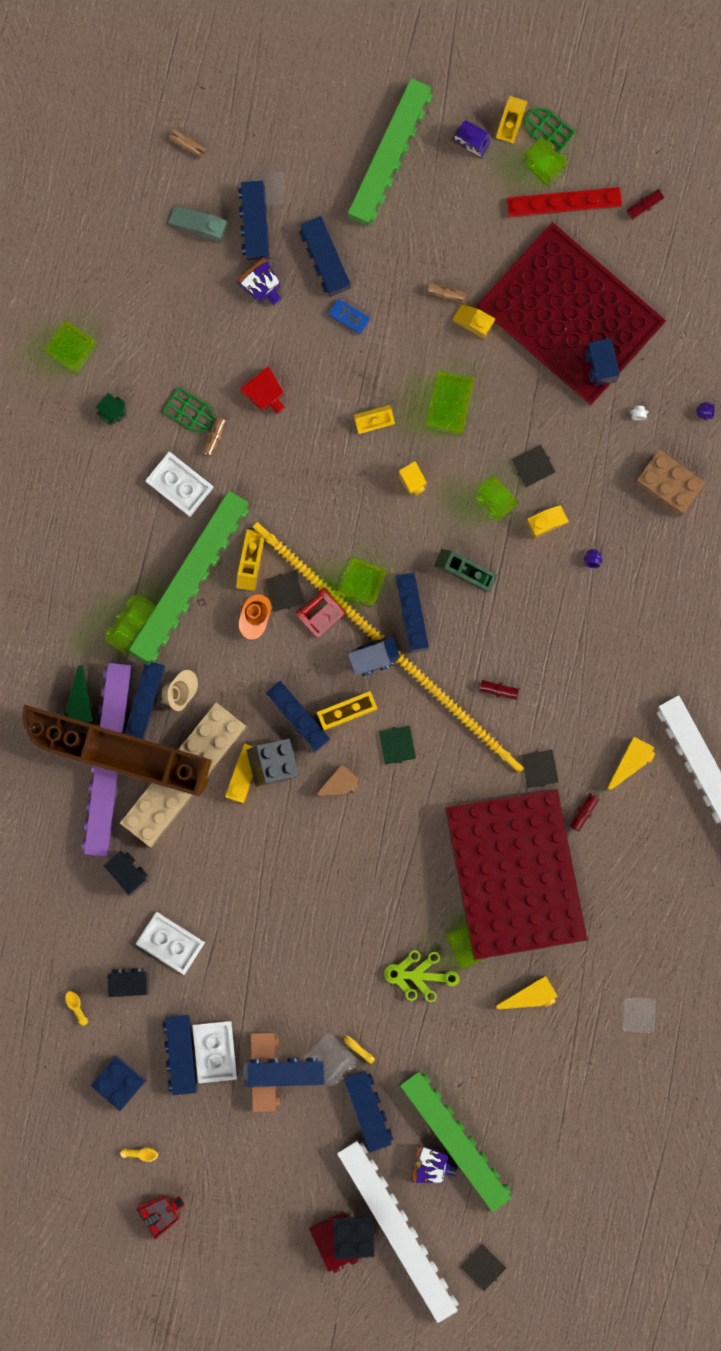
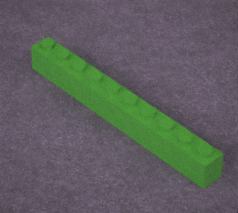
[129,491,249,666]

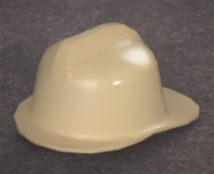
[161,670,198,711]

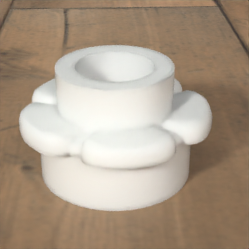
[630,406,649,421]

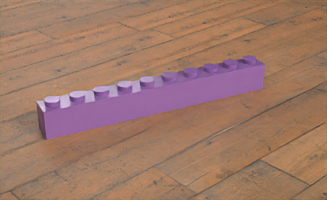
[81,663,132,857]

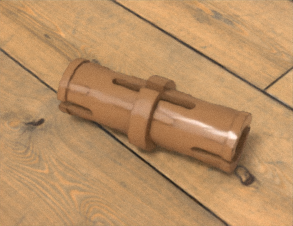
[168,129,207,159]
[427,282,467,304]
[202,417,227,457]

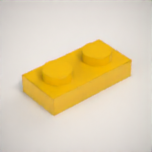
[354,405,395,434]

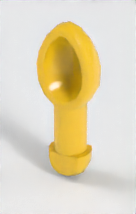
[65,991,88,1026]
[344,1035,375,1064]
[120,1147,158,1162]

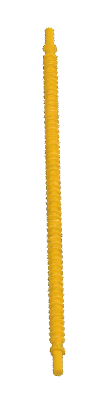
[253,522,524,773]

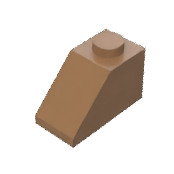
[317,765,360,797]

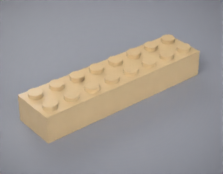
[120,702,247,848]

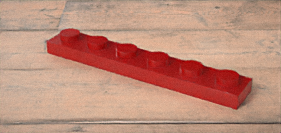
[507,187,622,218]

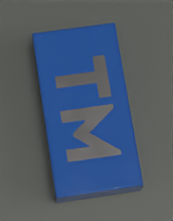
[328,298,371,335]

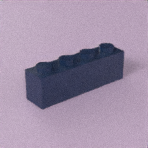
[238,180,270,261]
[298,216,351,297]
[395,572,429,653]
[125,662,166,740]
[266,681,330,753]
[163,1015,197,1095]
[243,1057,324,1087]
[344,1070,394,1153]

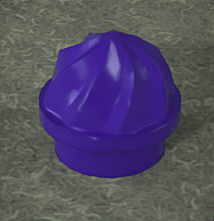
[696,402,715,421]
[584,549,603,568]

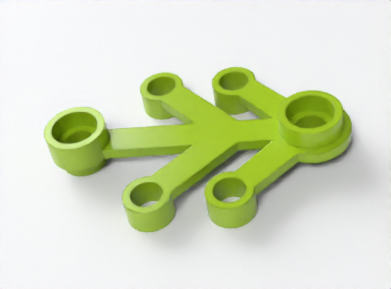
[384,950,459,1002]

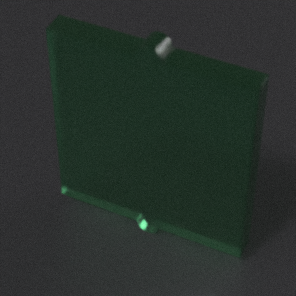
[379,726,416,765]

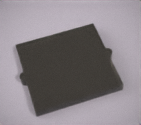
[512,445,556,487]
[265,571,304,612]
[521,750,559,788]
[460,1244,506,1291]

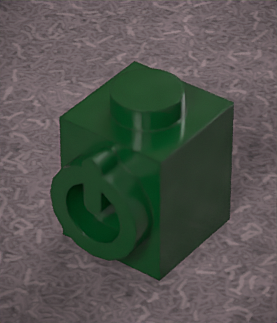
[96,393,127,425]

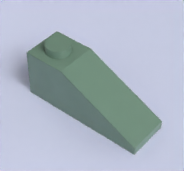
[168,206,228,243]

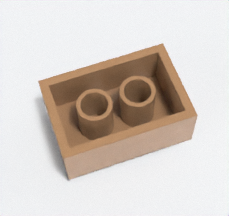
[635,450,706,517]

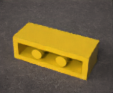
[317,691,378,732]

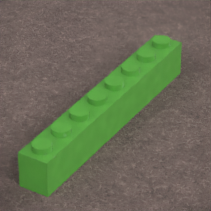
[348,78,433,227]
[400,1071,512,1212]

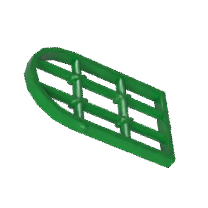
[525,108,576,155]
[162,386,214,432]

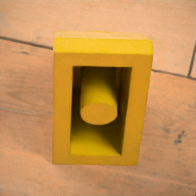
[496,96,528,144]
[452,304,495,339]
[398,461,427,496]
[526,505,569,539]

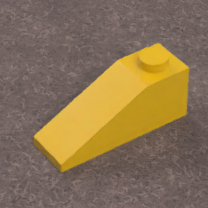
[236,529,265,591]
[607,737,655,791]
[225,744,253,804]
[495,976,557,1009]

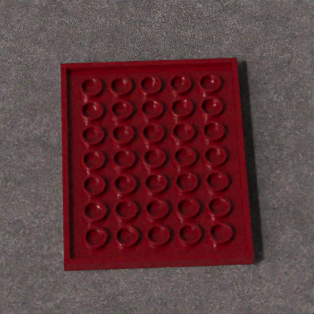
[477,222,666,406]
[445,789,588,960]

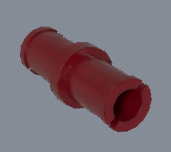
[626,189,665,220]
[479,680,520,700]
[569,793,600,832]

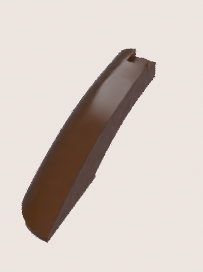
[23,704,212,796]

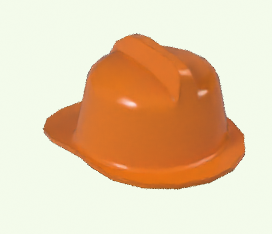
[238,594,271,640]

